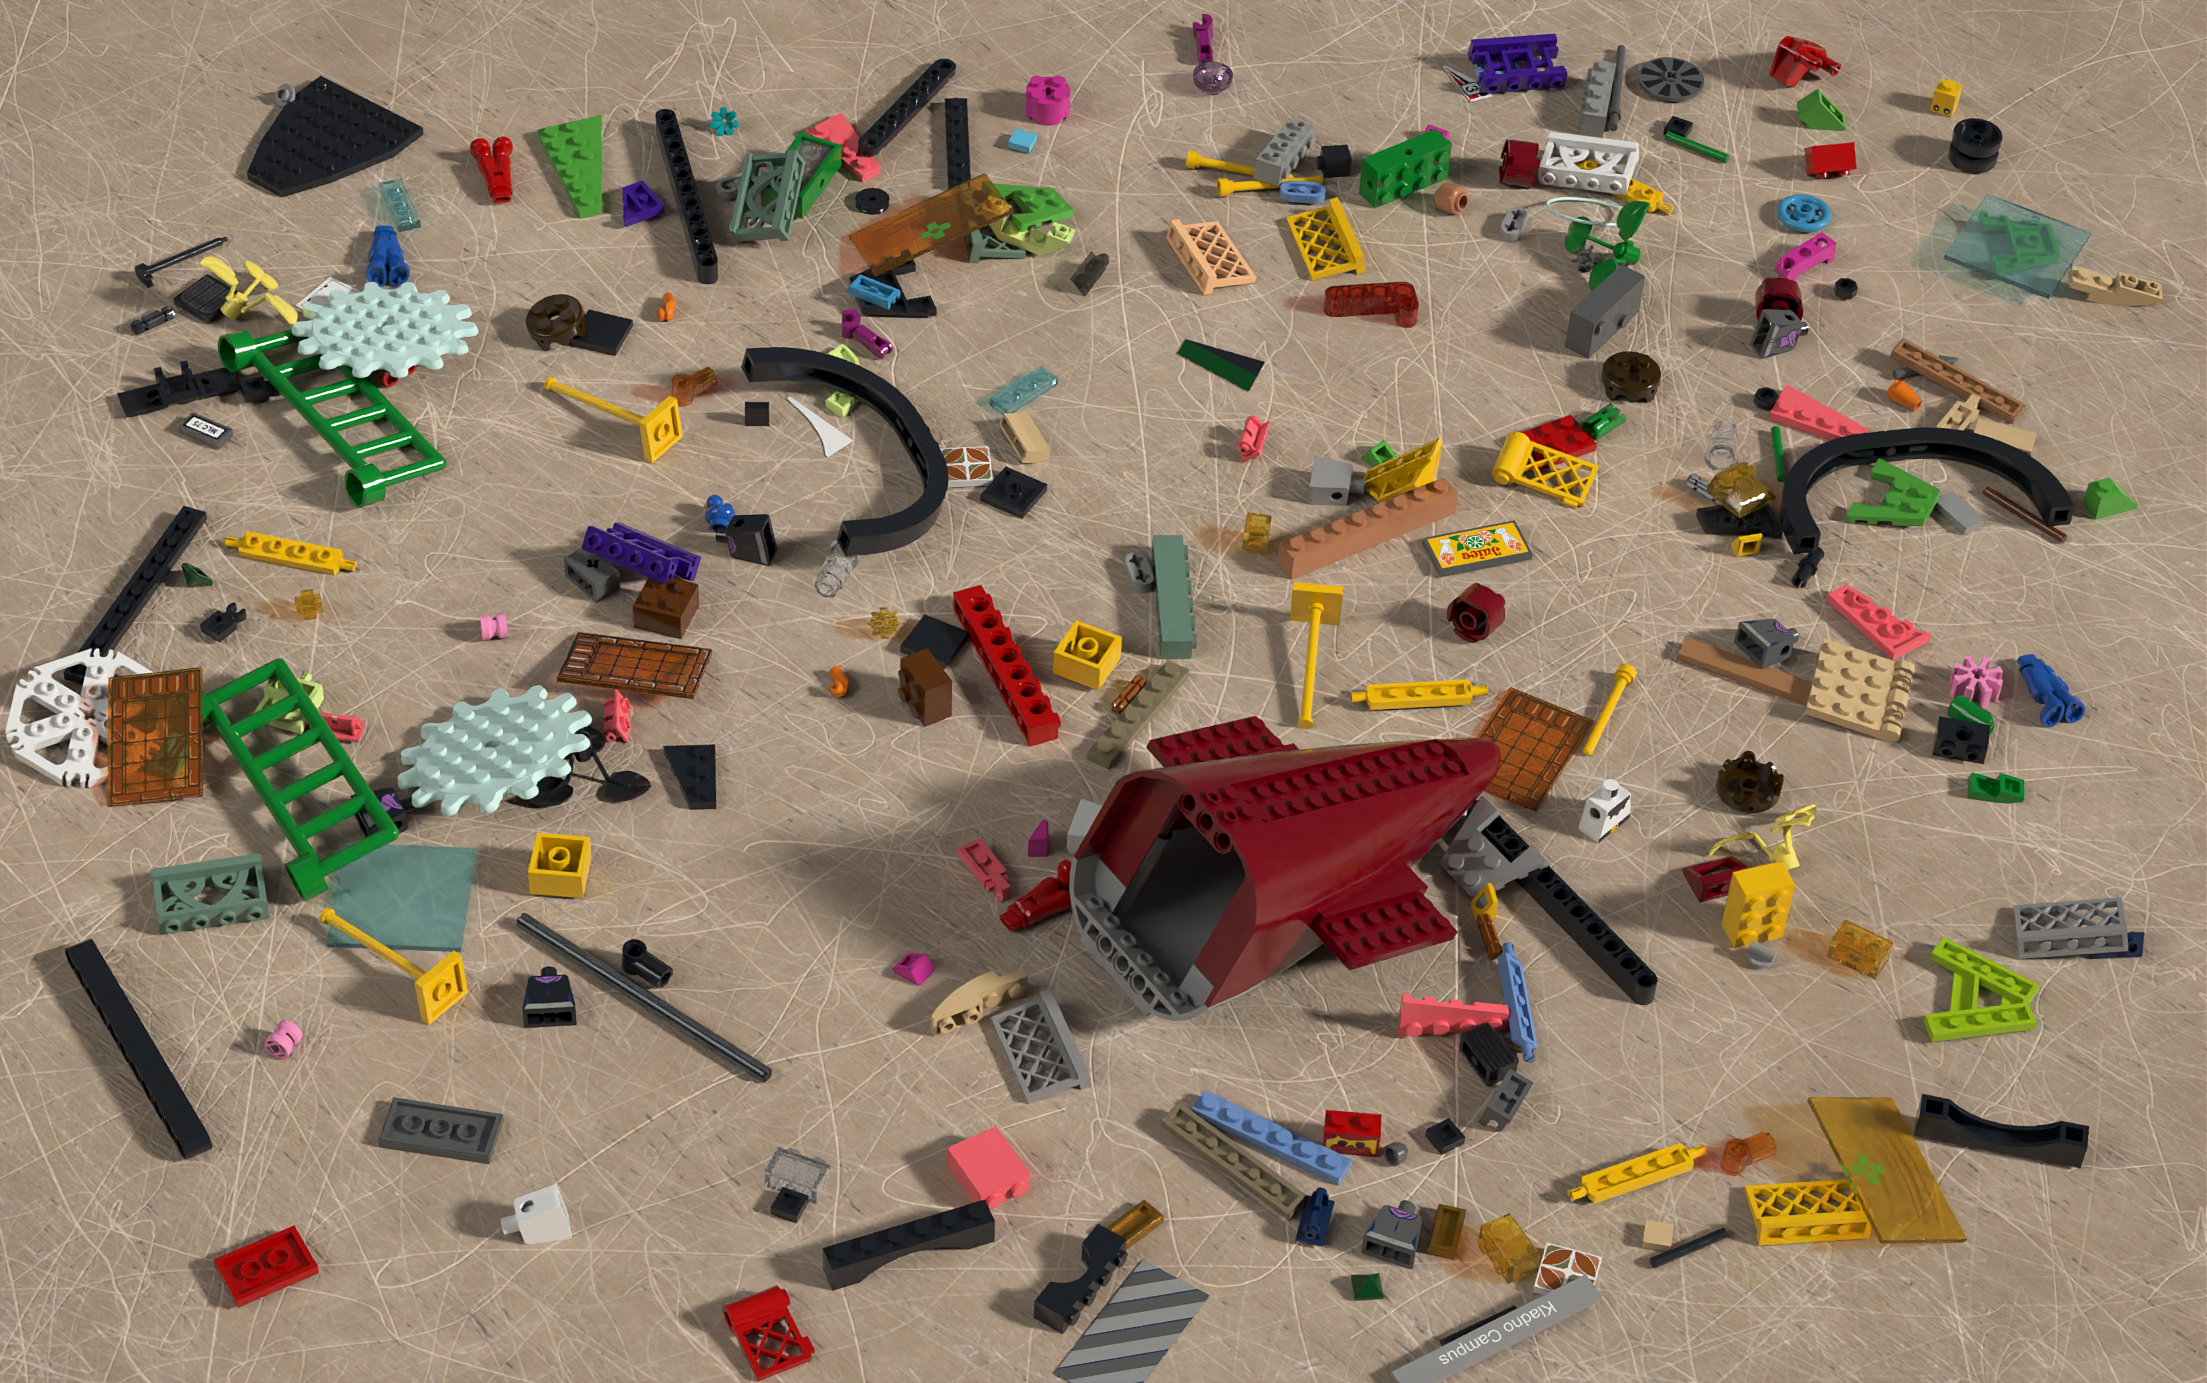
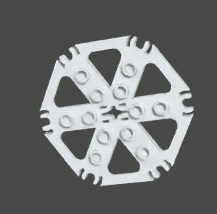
[5,648,174,788]

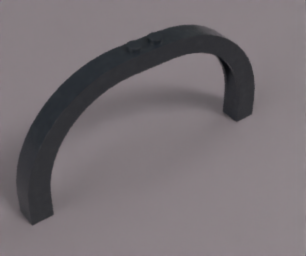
[741,347,949,556]
[1780,427,2075,554]

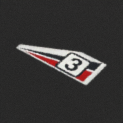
[1443,66,1492,102]

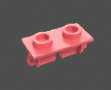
[1237,415,1271,463]
[603,689,631,743]
[310,712,365,742]

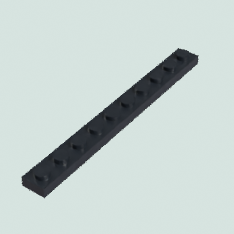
[63,506,207,685]

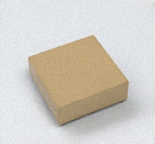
[1642,1219,1674,1252]

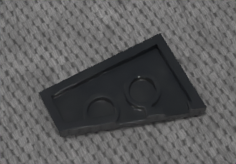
[1696,497,1783,537]
[663,744,716,810]

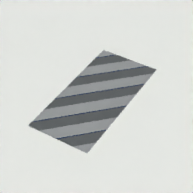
[1055,1260,1209,1383]

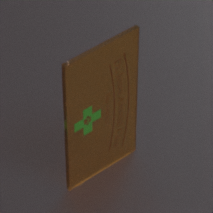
[848,173,1013,276]

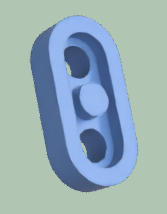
[1280,181,1326,204]

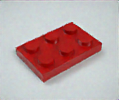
[1521,414,1597,471]
[214,1226,319,1308]

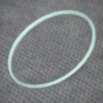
[1545,197,1622,227]

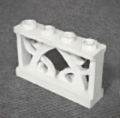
[1538,132,1639,195]

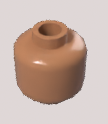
[1434,183,1469,215]

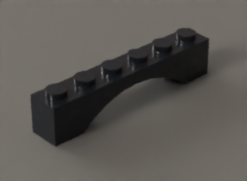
[1914,1094,2089,1168]
[823,1199,995,1291]

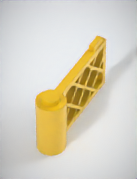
[1492,431,1599,508]

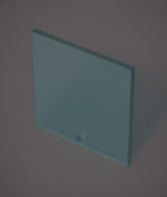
[1944,193,2091,299]
[327,843,477,952]

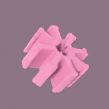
[1949,656,2003,709]

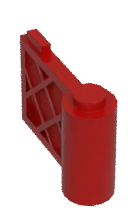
[722,1285,815,1382]

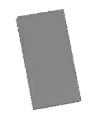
[1935,491,1984,535]

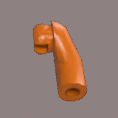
[657,292,676,322]
[829,666,851,698]

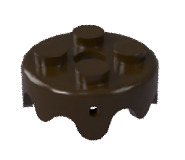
[525,294,586,351]
[1601,351,1661,403]
[1716,751,1784,814]

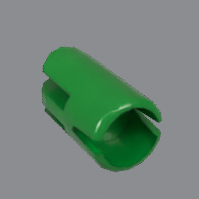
[1581,403,1626,441]
[1947,695,1995,735]

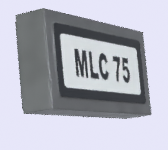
[178,412,233,449]

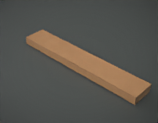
[1890,338,2026,424]
[1677,637,1812,706]

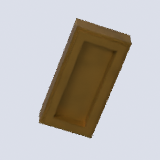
[1106,1200,1164,1250]
[1427,1204,1466,1260]

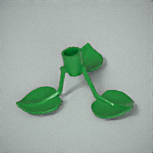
[1565,201,1650,291]

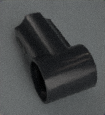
[622,939,673,988]

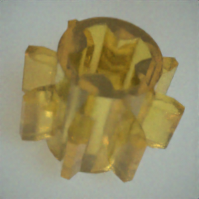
[295,589,323,620]
[868,607,901,639]

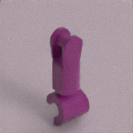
[1193,14,1213,64]
[842,309,893,360]

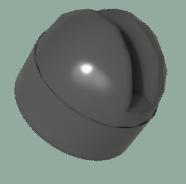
[1383,1142,1408,1166]

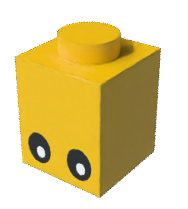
[1930,78,1963,118]

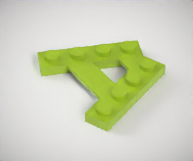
[1923,937,2040,1042]

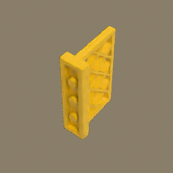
[1286,197,1366,281]
[1744,1179,1873,1246]

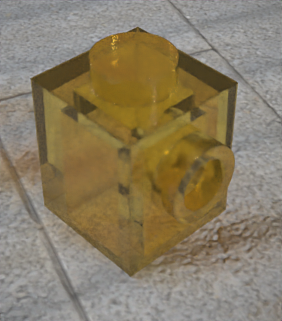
[1242,512,1272,554]

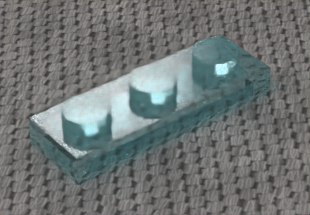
[379,178,421,232]
[990,366,1058,415]

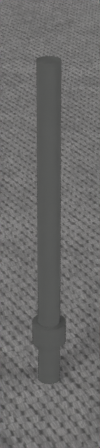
[1608,45,1626,131]

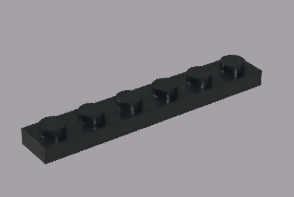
[945,98,971,191]

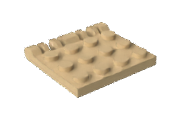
[1804,638,1915,742]

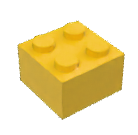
[1053,620,1122,691]
[528,833,592,898]

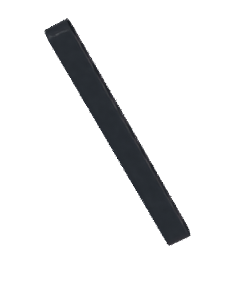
[655,109,718,284]
[1466,800,1658,1005]
[65,938,213,1160]

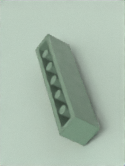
[1151,535,1197,659]

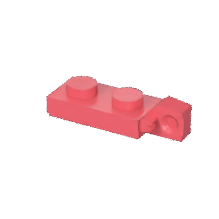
[957,839,1011,901]

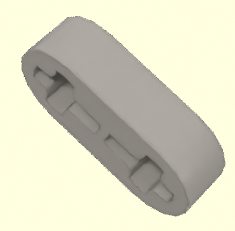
[1500,207,1527,243]
[1125,552,1154,594]

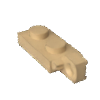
[1936,394,1981,431]

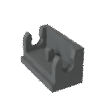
[1478,1069,1534,1132]

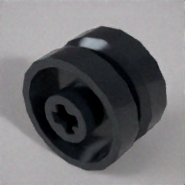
[1948,118,2003,173]

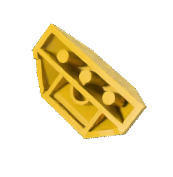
[1363,438,1443,503]

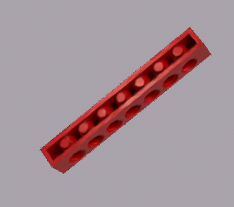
[953,585,1061,747]

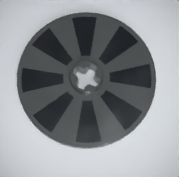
[1638,57,1704,102]

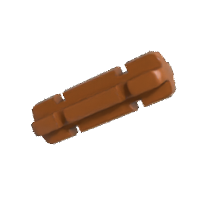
[1111,675,1146,715]
[1476,913,1503,960]

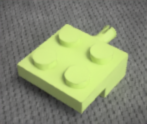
[253,672,324,734]

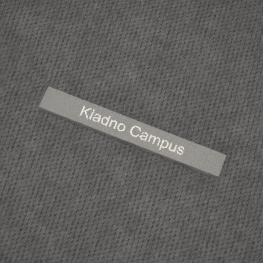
[1391,1274,1602,1383]

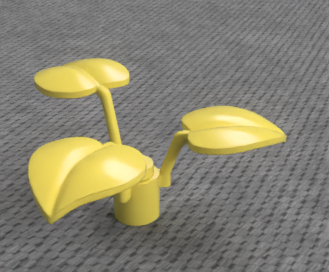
[199,256,298,328]
[1709,804,1816,871]

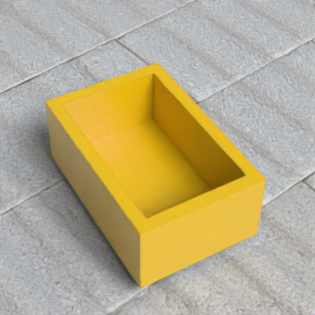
[1722,861,1795,948]

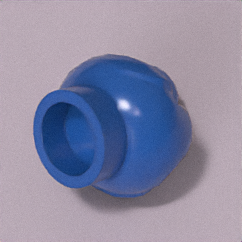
[704,495,735,533]

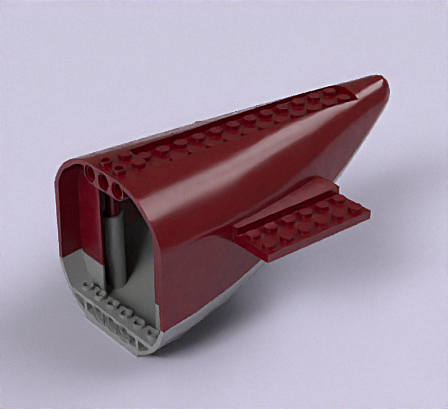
[1069,716,1501,1021]

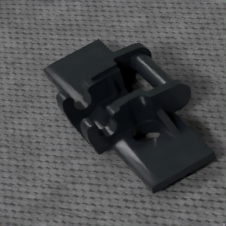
[117,360,239,418]

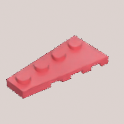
[806,112,880,182]
[1769,384,1868,440]
[1826,584,1932,660]
[1397,994,1509,1037]

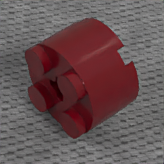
[1499,140,1540,188]
[1755,277,1803,321]
[1447,583,1505,643]

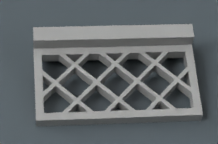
[2014,897,2128,959]
[991,989,1091,1103]

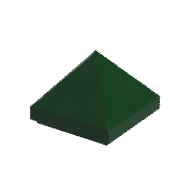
[181,563,213,588]
[1351,1273,1383,1301]

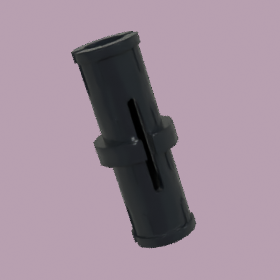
[1791,547,1824,588]

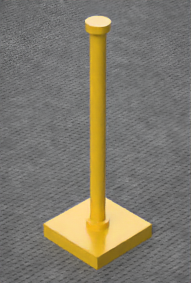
[544,376,683,463]
[1289,582,1344,729]
[319,907,468,1025]

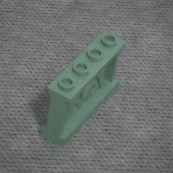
[729,150,805,243]
[151,853,269,935]

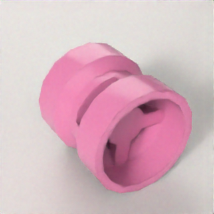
[480,613,508,640]
[264,1020,303,1059]

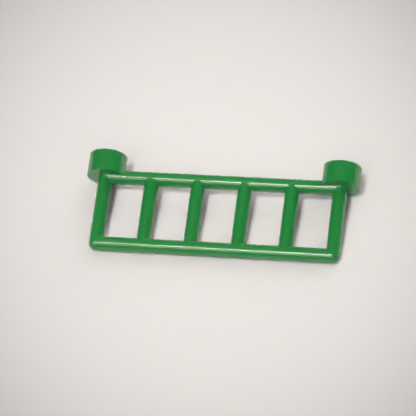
[218,329,447,508]
[175,658,399,902]

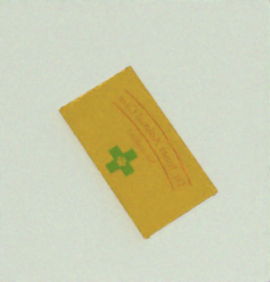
[1807,1097,1967,1244]

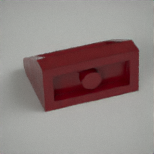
[1683,856,1749,903]

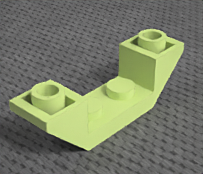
[982,198,1076,256]

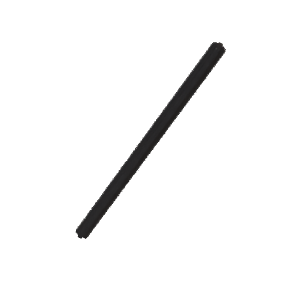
[517,913,772,1083]

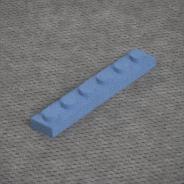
[1191,1090,1352,1185]

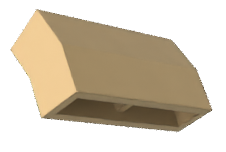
[999,410,1050,463]
[1974,418,2037,456]

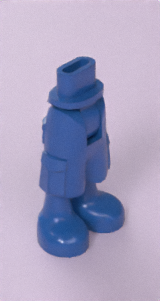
[365,226,410,287]
[2017,654,2085,727]

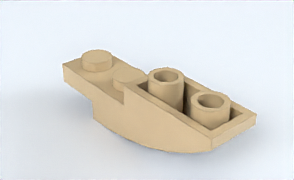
[2068,266,2163,306]
[931,969,1028,1037]

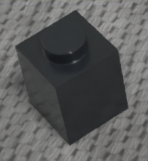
[1316,144,1352,178]

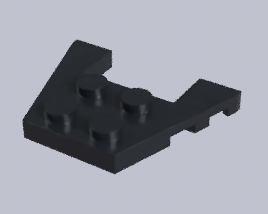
[849,251,937,316]

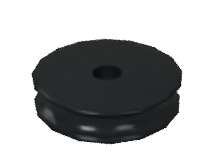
[855,188,890,215]

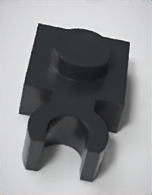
[239,376,281,403]
[200,602,247,643]

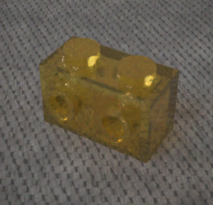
[1827,920,1893,980]
[1477,1213,1540,1284]

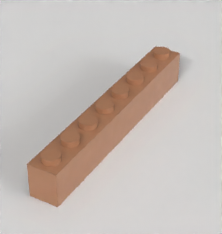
[1278,478,1458,580]

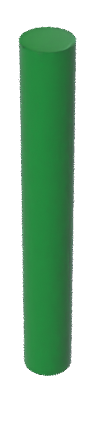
[1665,131,1729,163]
[1771,426,1787,482]

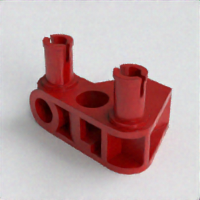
[1769,36,1841,87]

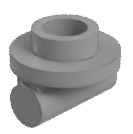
[275,84,295,107]
[1748,941,1777,968]

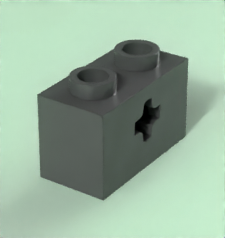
[564,548,620,603]

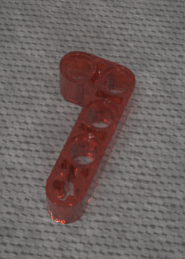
[1323,282,1419,328]

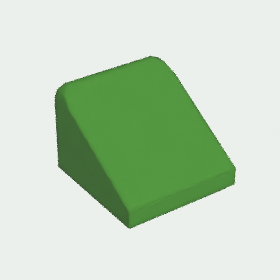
[1361,440,1397,467]

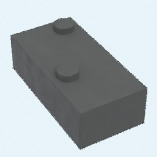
[1565,264,1645,359]

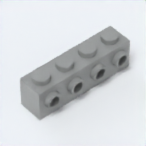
[1578,60,1616,138]
[1253,119,1315,186]

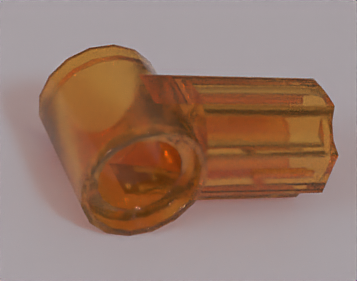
[672,367,717,406]
[1720,1132,1777,1176]

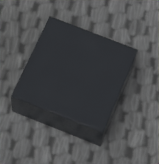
[1663,116,1693,138]
[745,402,770,426]
[1426,1118,1465,1155]
[771,1187,809,1223]

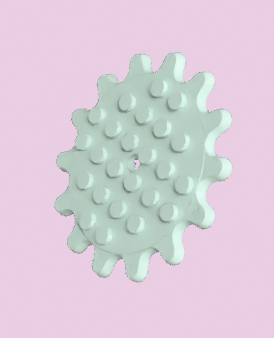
[292,282,478,378]
[397,685,592,816]

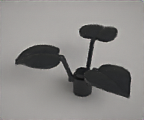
[527,725,651,806]

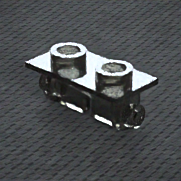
[1070,251,1109,296]

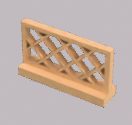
[1166,219,1256,295]

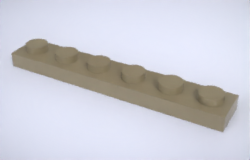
[1087,660,1189,770]
[1161,1102,1307,1220]

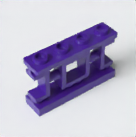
[1467,34,1568,94]
[582,522,701,584]

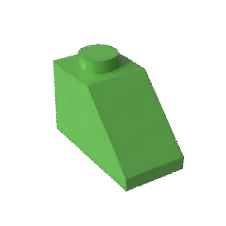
[1796,88,1846,131]
[2083,477,2138,520]

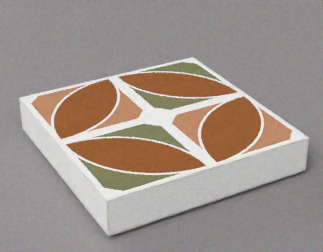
[940,446,993,488]
[1533,1243,1602,1295]

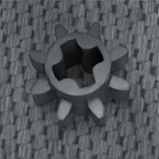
[1571,244,1600,272]

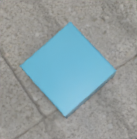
[1008,129,1037,154]

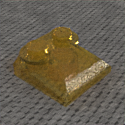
[1707,462,1776,518]

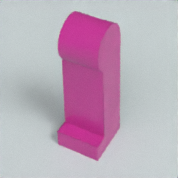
[1775,232,1837,280]

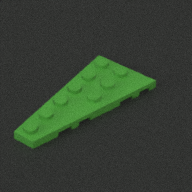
[537,115,602,219]

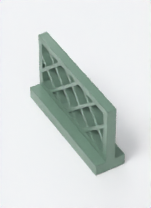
[956,185,1026,263]

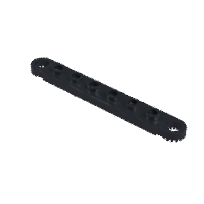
[858,59,956,157]

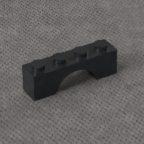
[1034,1224,1128,1334]

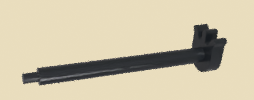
[135,237,228,288]

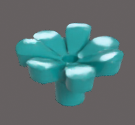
[709,107,739,136]

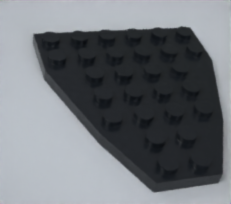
[247,76,424,197]

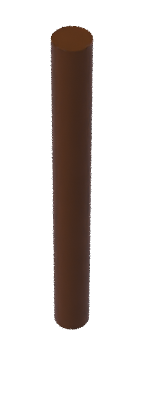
[1983,486,2067,543]

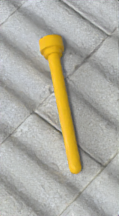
[1186,150,1294,178]
[1217,176,1324,197]
[1583,663,1637,756]

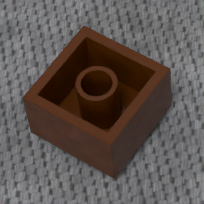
[633,578,699,639]
[898,648,952,727]

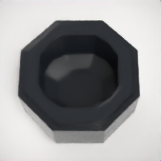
[1834,278,1858,299]
[1754,387,1778,410]

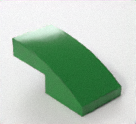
[1968,772,2025,803]

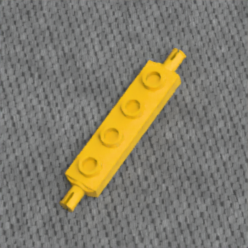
[1574,158,1674,215]
[225,531,357,575]
[1350,679,1488,710]
[1568,1143,1707,1204]

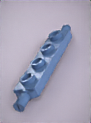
[1497,942,1538,1063]

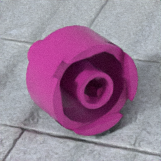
[1025,76,1070,126]

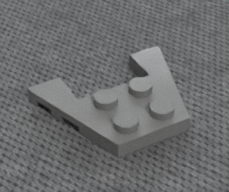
[1439,795,1549,899]

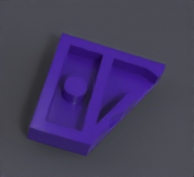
[622,180,665,227]

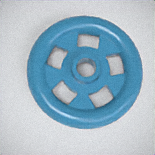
[1777,194,1831,232]

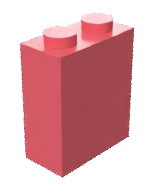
[947,1126,1030,1209]

